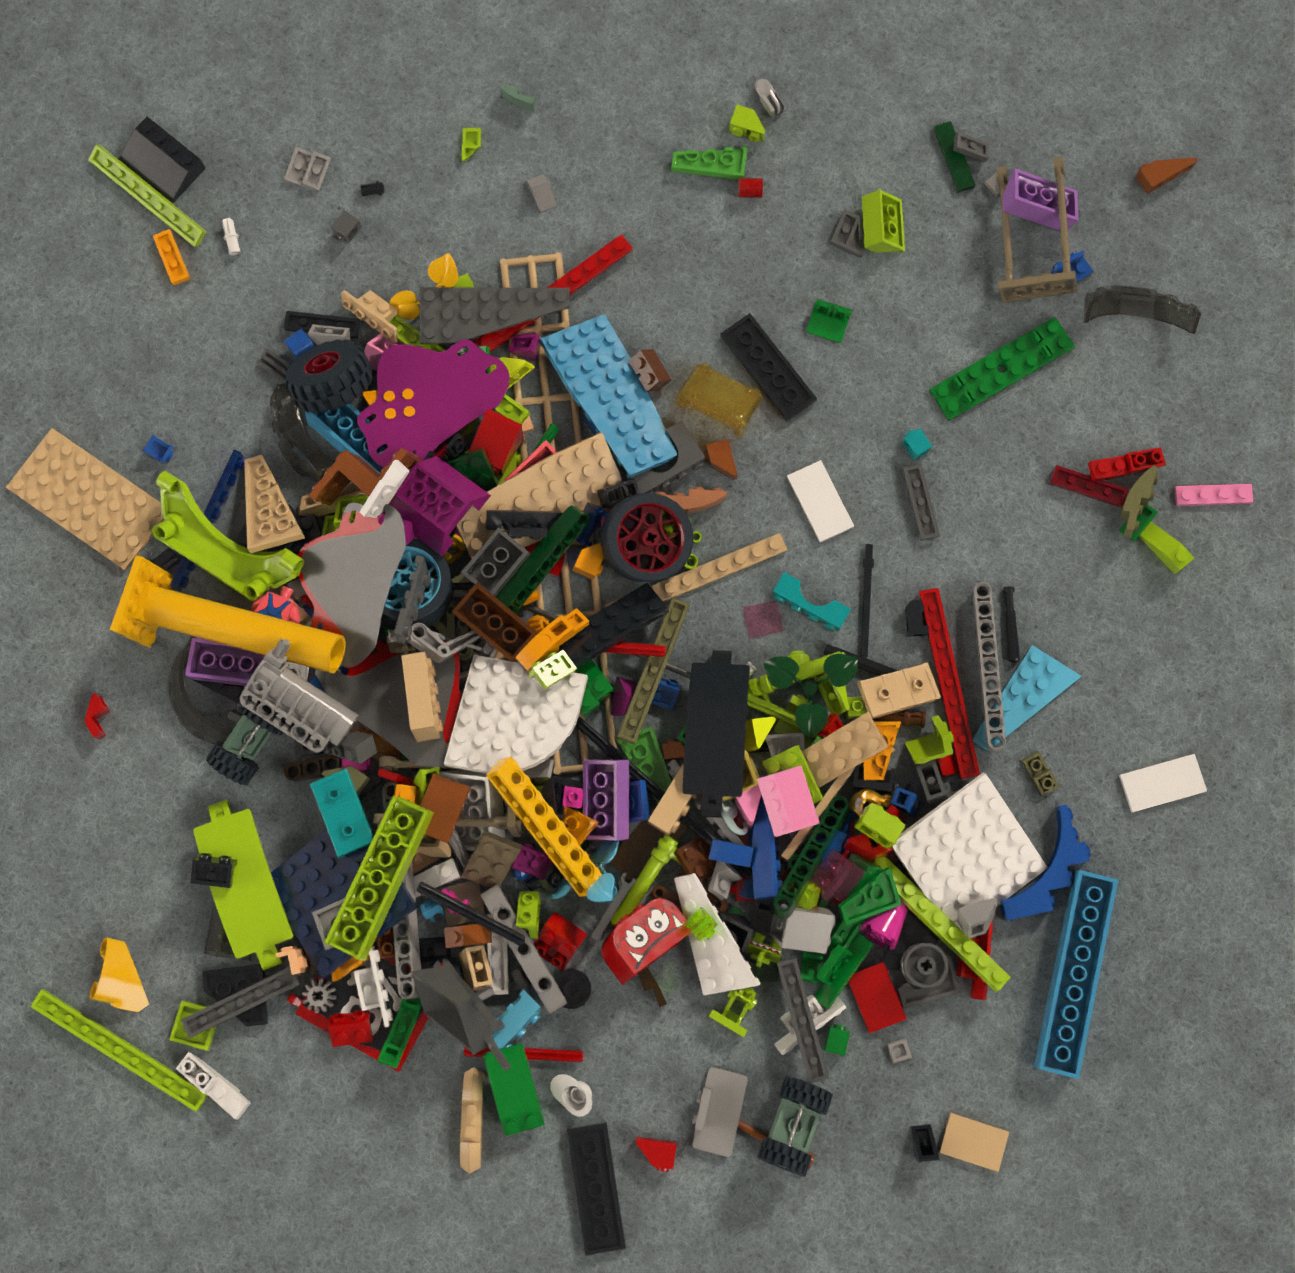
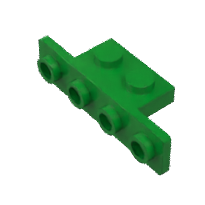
[814,933,874,1009]

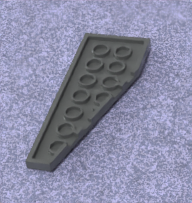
[420,287,570,344]

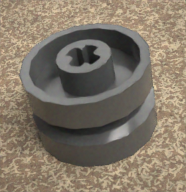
[900,943,948,988]

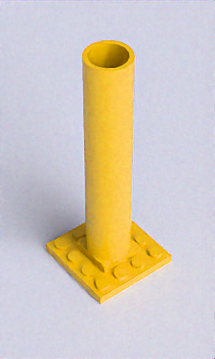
[110,555,346,673]

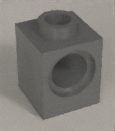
[331,210,362,244]

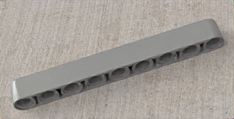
[973,582,1006,754]

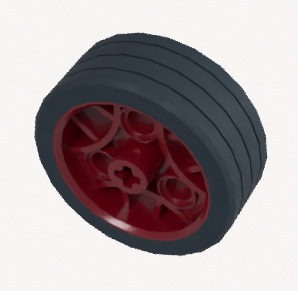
[601,493,693,582]

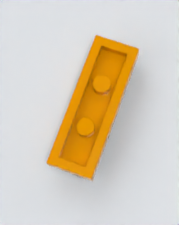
[153,229,191,286]

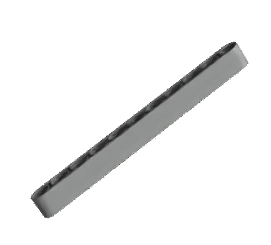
[382,782,421,999]

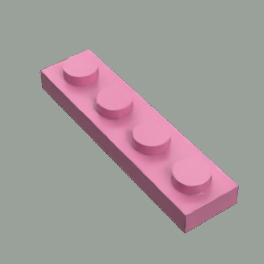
[1174,484,1253,506]

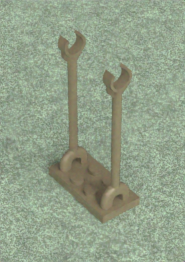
[997,157,1078,302]
[373,756,522,837]

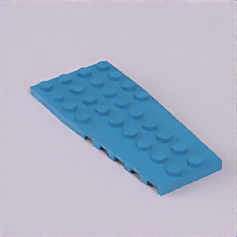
[539,314,678,478]

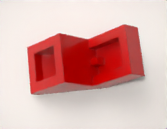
[84,693,110,739]
[843,834,893,861]

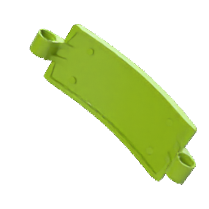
[193,799,293,970]

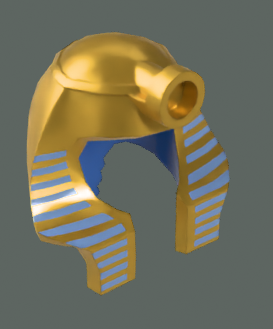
[839,789,892,842]

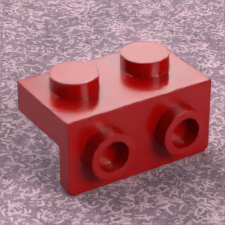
[328,1010,373,1047]

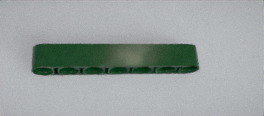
[496,505,589,614]
[774,796,849,919]

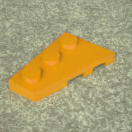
[561,806,599,845]

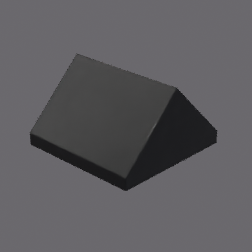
[718,911,755,957]

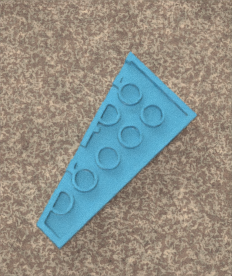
[972,645,1082,752]

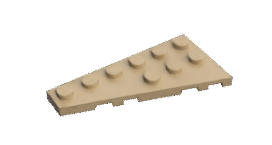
[244,455,305,553]

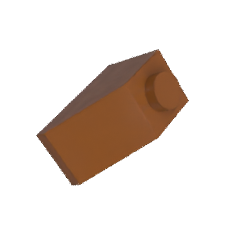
[703,439,738,480]
[444,924,492,948]

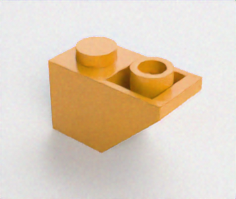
[572,543,605,580]

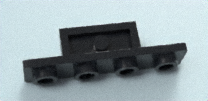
[485,510,563,539]

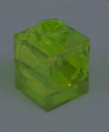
[684,907,718,941]

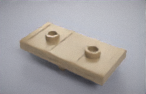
[857,662,941,719]

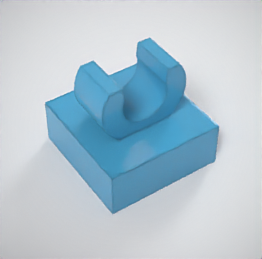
[420,899,444,923]

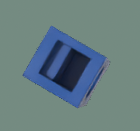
[890,787,922,817]

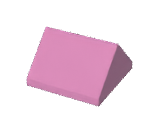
[735,784,761,830]

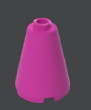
[860,900,908,950]

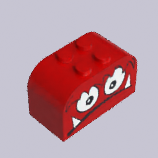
[601,899,694,985]

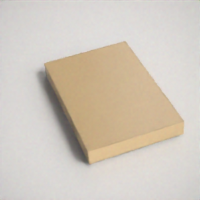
[939,1112,1009,1172]

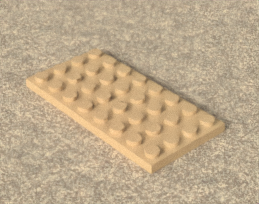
[6,428,164,571]

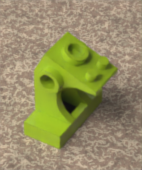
[709,987,757,1037]

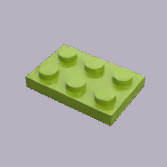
[762,745,823,804]

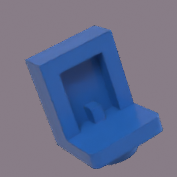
[142,435,174,463]

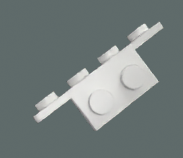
[360,460,409,518]
[354,946,393,1028]
[774,994,846,1055]

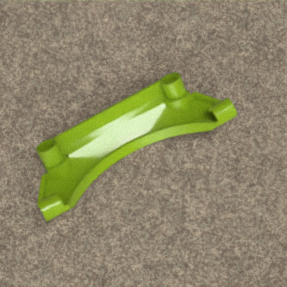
[152,471,304,601]

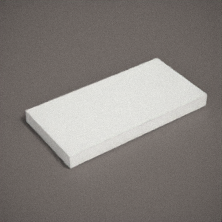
[787,460,854,543]
[1119,754,1207,813]

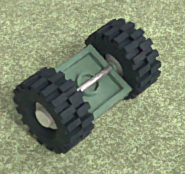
[206,695,286,785]
[757,1076,833,1177]

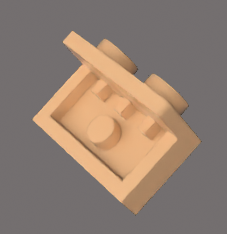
[276,946,308,975]

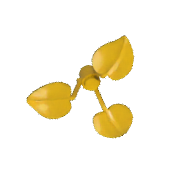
[389,253,458,320]

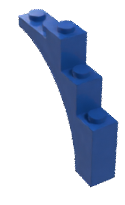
[1000,804,1091,921]

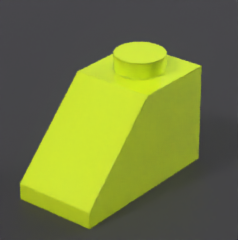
[491,357,535,390]

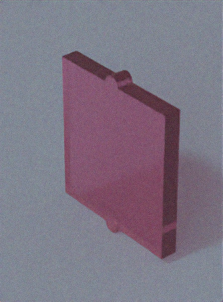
[744,601,783,638]

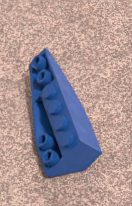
[752,794,782,901]

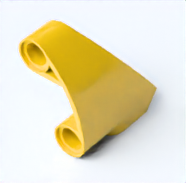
[90,937,149,1012]

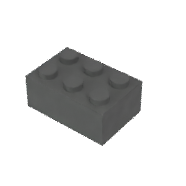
[461,527,530,597]

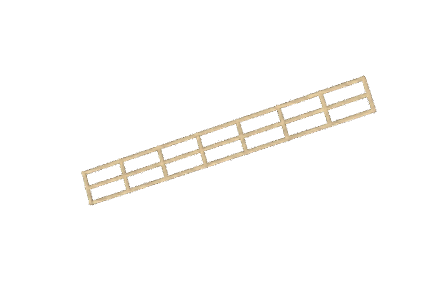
[500,252,617,775]

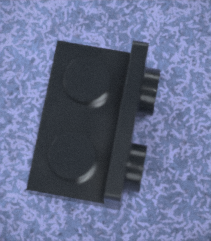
[190,853,237,888]

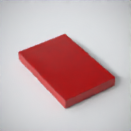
[848,961,907,1033]

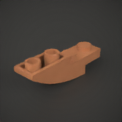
[655,487,727,514]

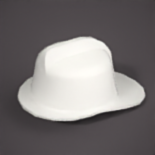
[550,1074,592,1117]

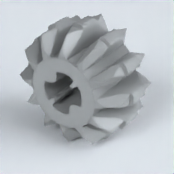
[302,978,337,1013]

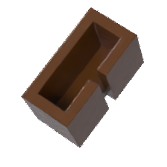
[629,349,671,392]

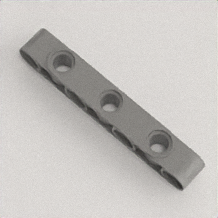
[480,884,568,1014]

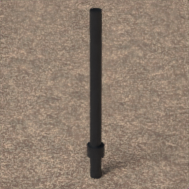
[860,544,874,658]

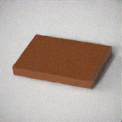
[420,773,471,844]

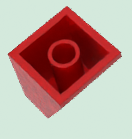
[468,408,524,476]

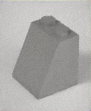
[769,904,835,954]

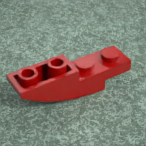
[1087,447,1166,481]

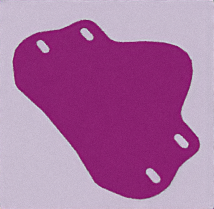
[357,339,510,467]

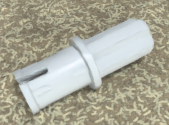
[222,218,241,256]

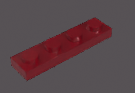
[1049,465,1129,508]

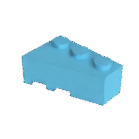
[492,989,541,1049]

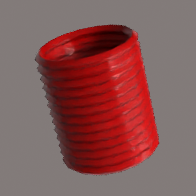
[739,178,763,198]

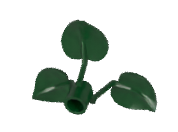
[764,654,858,738]

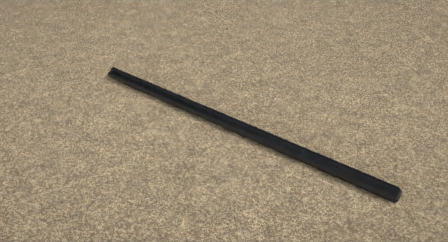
[575,716,753,879]

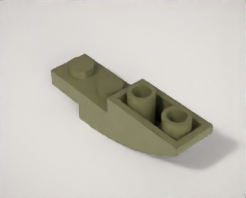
[1119,466,1159,539]

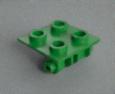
[806,299,852,343]

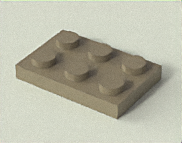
[461,831,521,888]

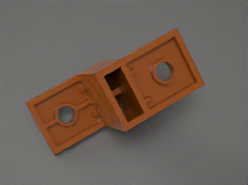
[309,448,422,506]

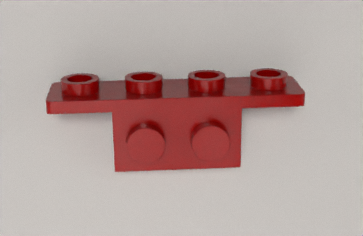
[956,920,993,1000]

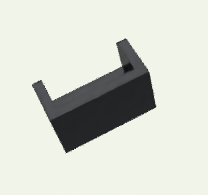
[853,764,895,794]

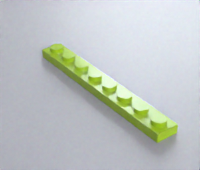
[88,144,207,247]

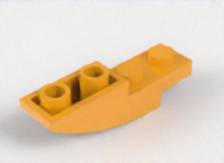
[516,608,589,672]

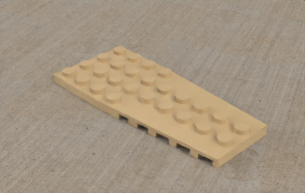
[456,432,624,560]

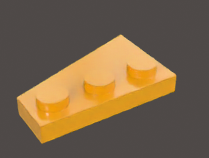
[862,722,901,781]

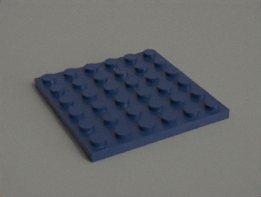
[271,829,418,978]

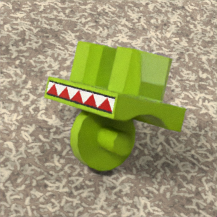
[746,932,782,968]

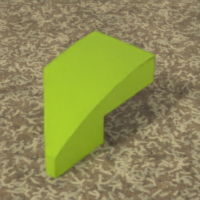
[462,128,481,161]

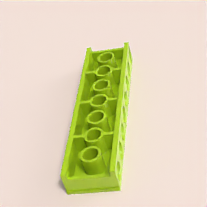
[324,796,434,961]

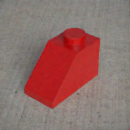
[636,1136,677,1172]

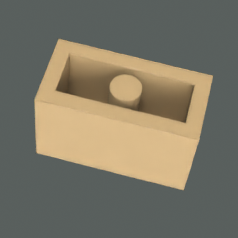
[459,945,493,991]

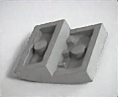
[283,147,331,191]

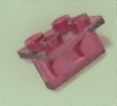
[811,849,865,902]

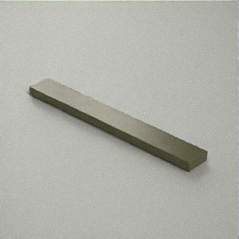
[617,598,690,745]

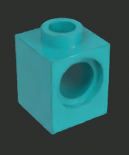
[902,428,932,461]

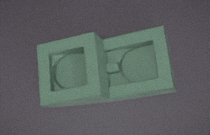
[500,84,536,112]

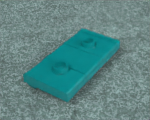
[310,769,374,858]

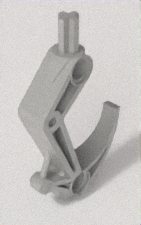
[388,590,493,663]

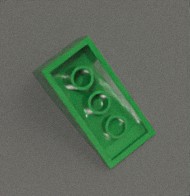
[483,1043,545,1136]

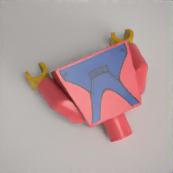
[251,586,300,624]

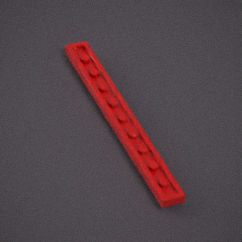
[474,234,633,353]
[919,588,980,780]

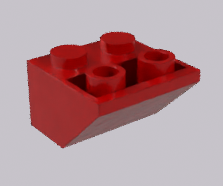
[533,911,587,971]

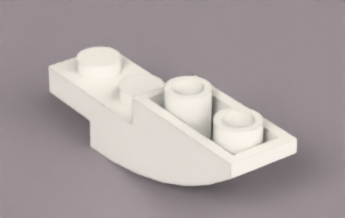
[176,1052,251,1119]

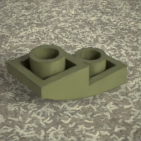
[1021,751,1059,796]

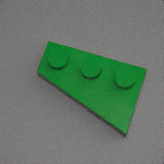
[838,866,902,925]

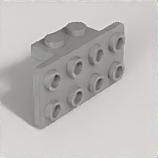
[692,1067,748,1157]

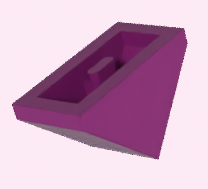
[508,334,541,361]

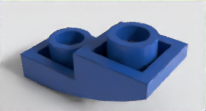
[709,839,754,867]

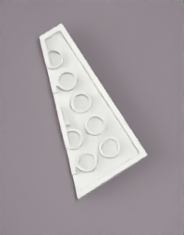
[674,873,761,995]

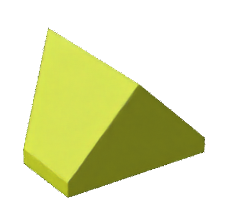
[745,717,776,752]

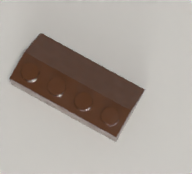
[452,582,538,662]

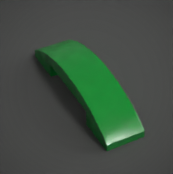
[377,986,422,1069]

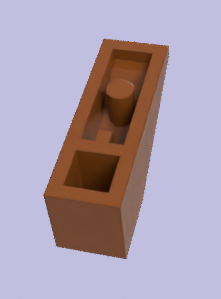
[1136,157,1198,194]

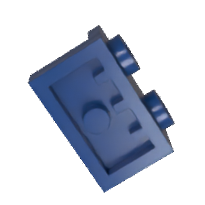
[1051,250,1094,283]
[652,678,682,711]

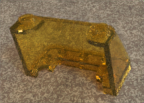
[676,363,763,438]

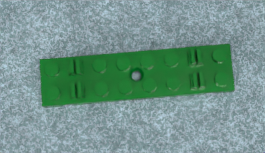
[929,317,1075,421]

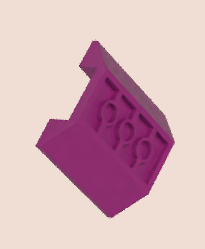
[390,456,491,556]

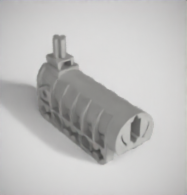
[240,638,359,752]

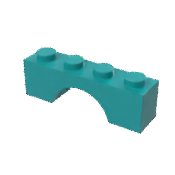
[772,572,851,632]

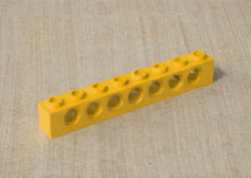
[486,756,602,897]

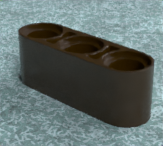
[284,755,342,782]

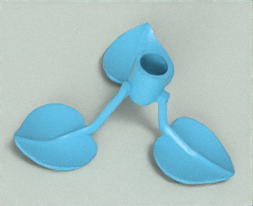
[547,840,619,902]

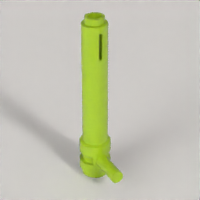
[748,651,845,703]
[609,834,680,927]

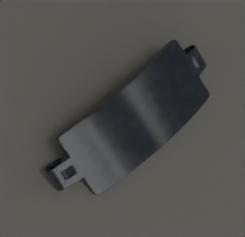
[683,650,750,818]

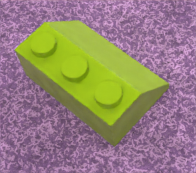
[862,189,905,252]

